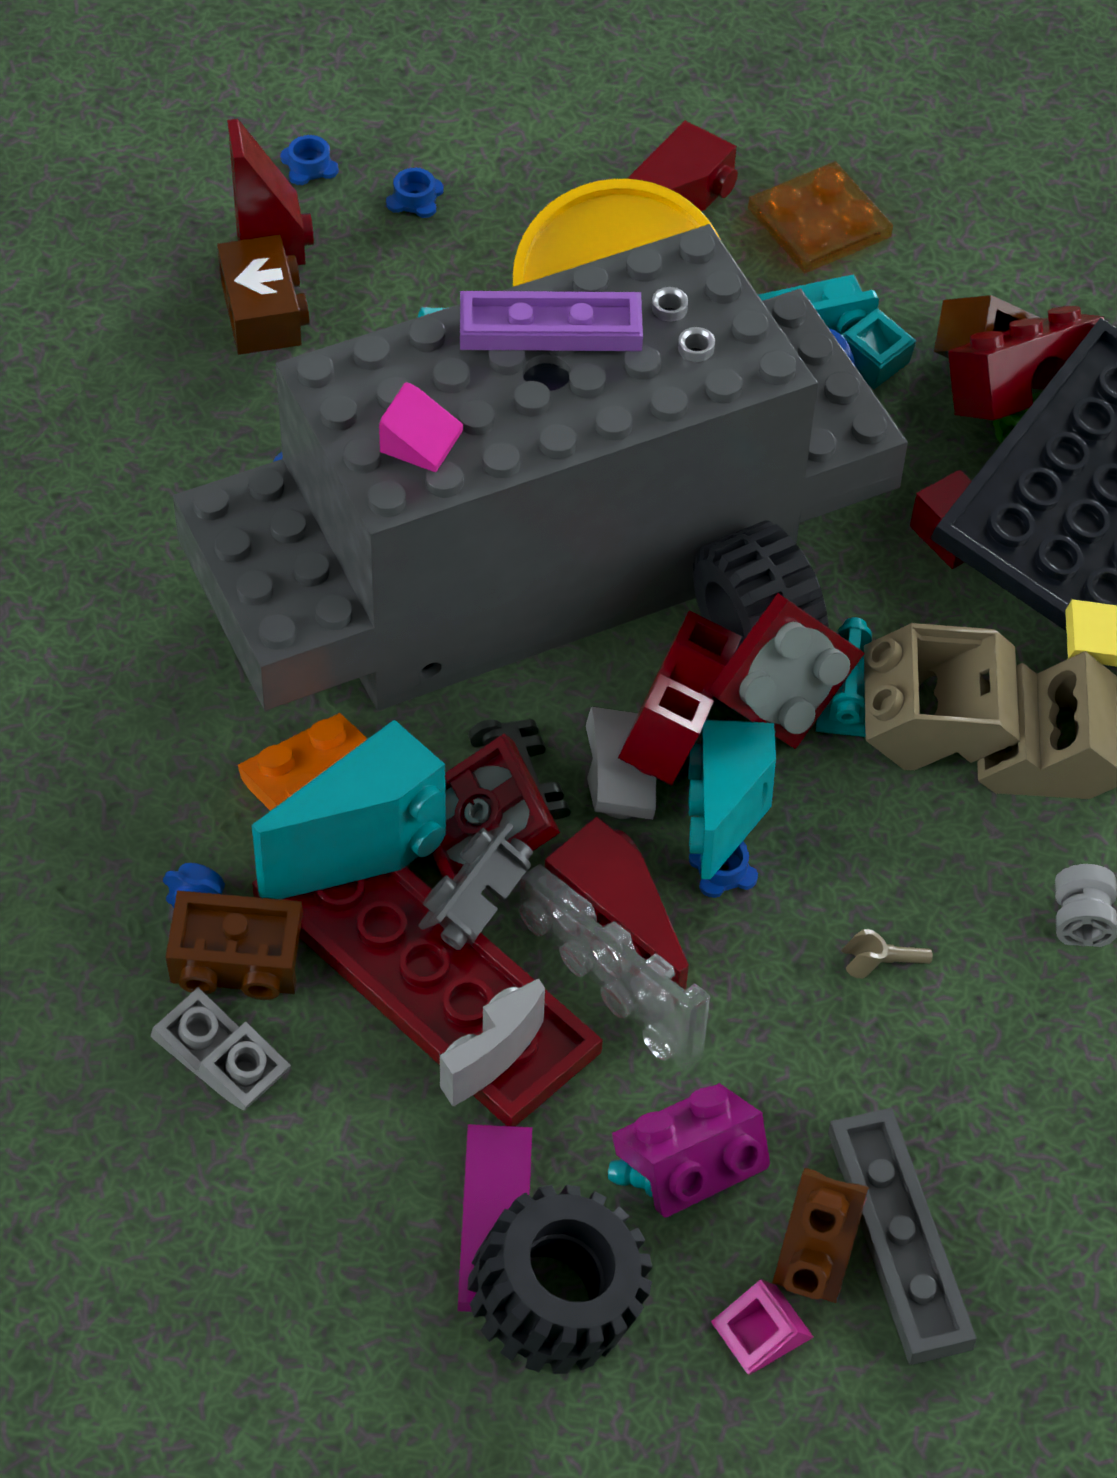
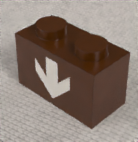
[217,234,310,355]

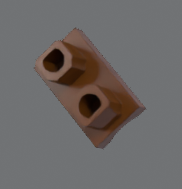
[772,1168,869,1303]

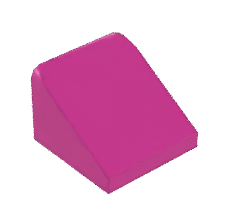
[379,382,463,473]
[711,1279,813,1375]

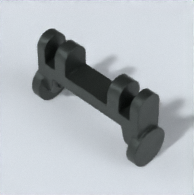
[468,719,571,820]

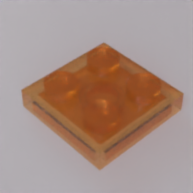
[748,161,893,274]

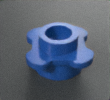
[281,135,339,185]
[386,168,443,218]
[689,841,758,898]
[163,863,225,908]

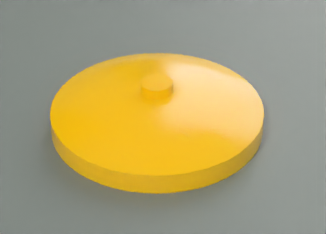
[513,179,720,287]

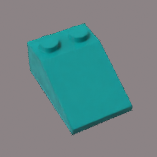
[252,720,446,899]

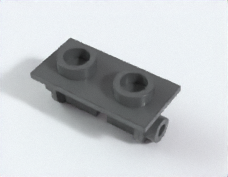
[418,822,533,950]

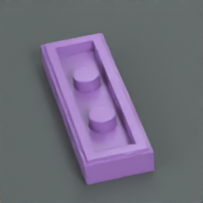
[460,291,643,351]

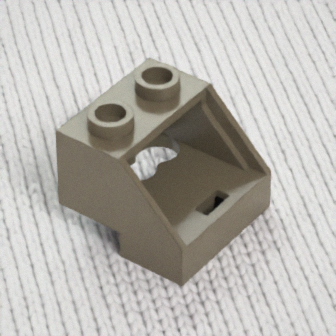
[864,623,1020,771]
[977,651,1117,799]

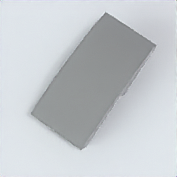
[585,707,656,820]
[440,979,545,1107]
[151,987,291,1111]

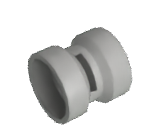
[1055,864,1117,947]

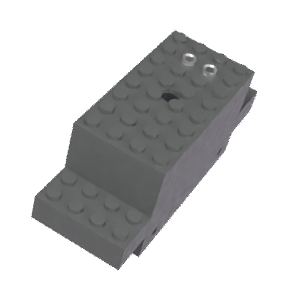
[173,224,908,711]

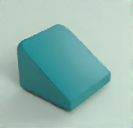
[842,308,916,389]

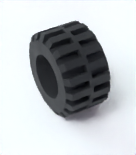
[693,521,829,652]
[468,1185,652,1374]

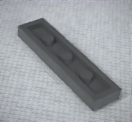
[828,1107,977,1365]

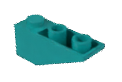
[688,720,776,879]

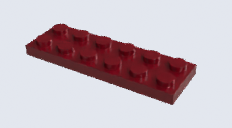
[252,866,603,1127]

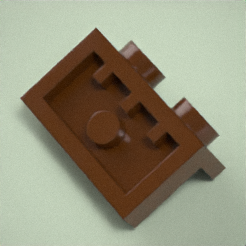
[165,890,303,1000]

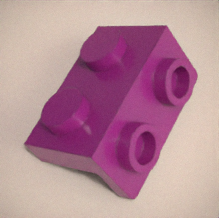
[612,1083,770,1217]

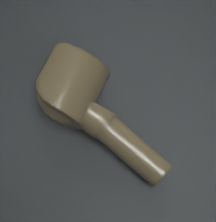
[841,929,933,979]

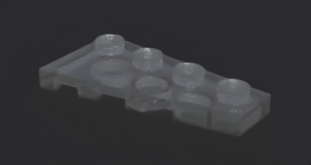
[519,864,710,1072]

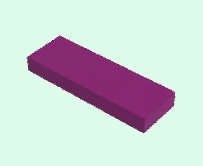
[457,1124,532,1312]

